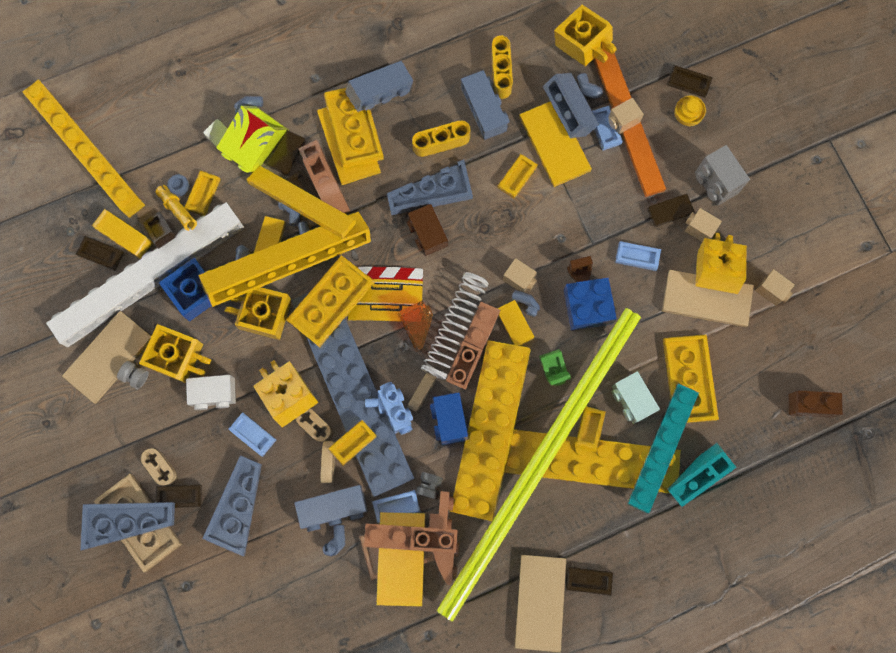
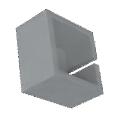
[695,145,750,206]

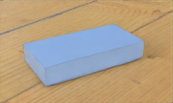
[592,106,622,151]
[615,241,661,271]
[228,412,276,457]
[372,490,421,523]

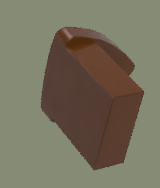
[567,256,593,282]

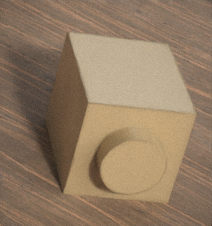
[608,98,644,134]
[685,208,722,242]
[503,258,537,293]
[755,269,795,306]

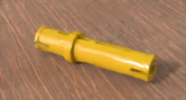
[155,185,197,231]

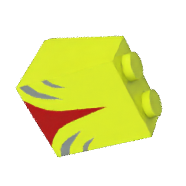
[216,106,289,173]

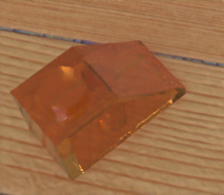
[398,300,433,353]

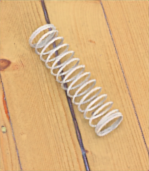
[421,272,489,380]

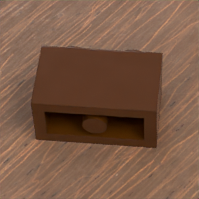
[406,204,448,256]
[789,391,843,418]

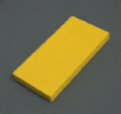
[324,88,384,169]
[519,101,592,187]
[317,107,381,185]
[286,255,375,348]
[663,334,719,423]
[376,512,425,606]

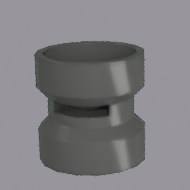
[416,472,443,499]

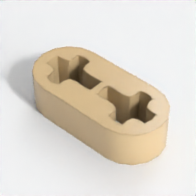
[407,372,437,413]
[296,409,332,442]
[321,441,335,483]
[141,448,176,486]

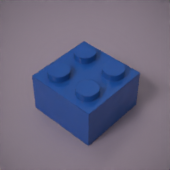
[159,258,212,322]
[563,278,617,331]
[430,393,468,445]

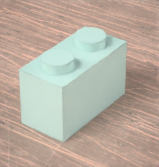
[611,371,660,424]

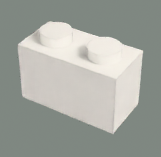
[186,375,236,410]

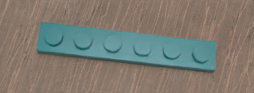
[627,384,699,514]

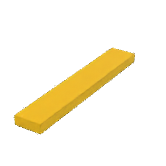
[246,166,356,239]

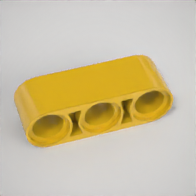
[491,35,513,99]
[412,120,470,157]
[91,209,153,259]

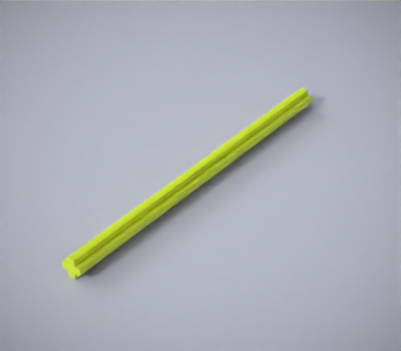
[437,308,641,622]

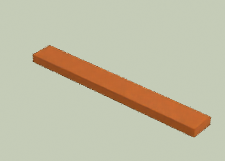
[593,50,666,197]

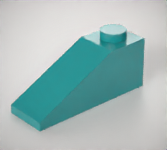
[668,443,737,507]

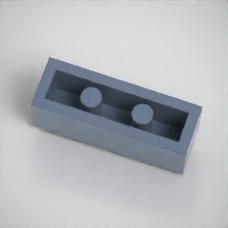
[345,61,414,112]
[461,70,509,140]
[543,73,599,138]
[294,485,368,532]

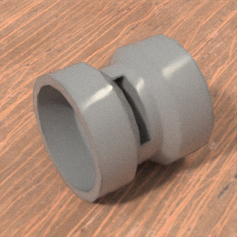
[117,361,149,390]

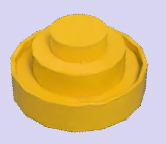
[674,95,706,126]

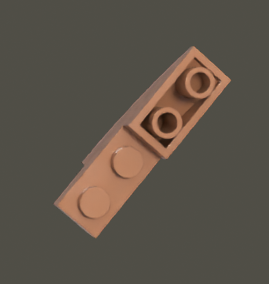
[299,140,351,214]
[446,302,501,390]
[430,491,459,585]
[364,524,458,553]

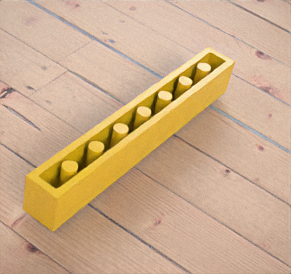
[22,79,145,218]
[199,212,371,307]

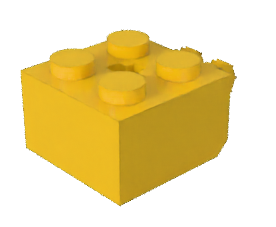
[554,4,617,66]
[695,232,747,294]
[224,287,292,340]
[139,324,211,383]
[253,360,318,428]

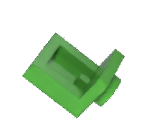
[539,349,571,386]

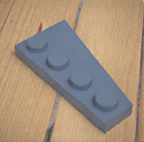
[387,160,473,215]
[202,456,262,556]
[80,503,175,550]

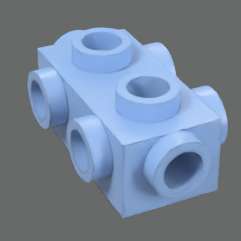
[365,382,413,435]

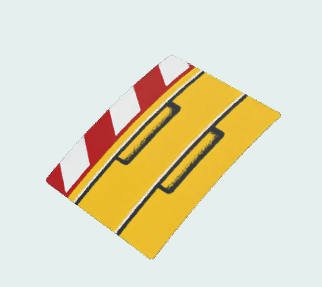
[348,267,423,322]

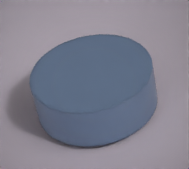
[167,174,190,196]

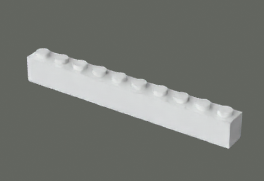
[47,202,244,347]

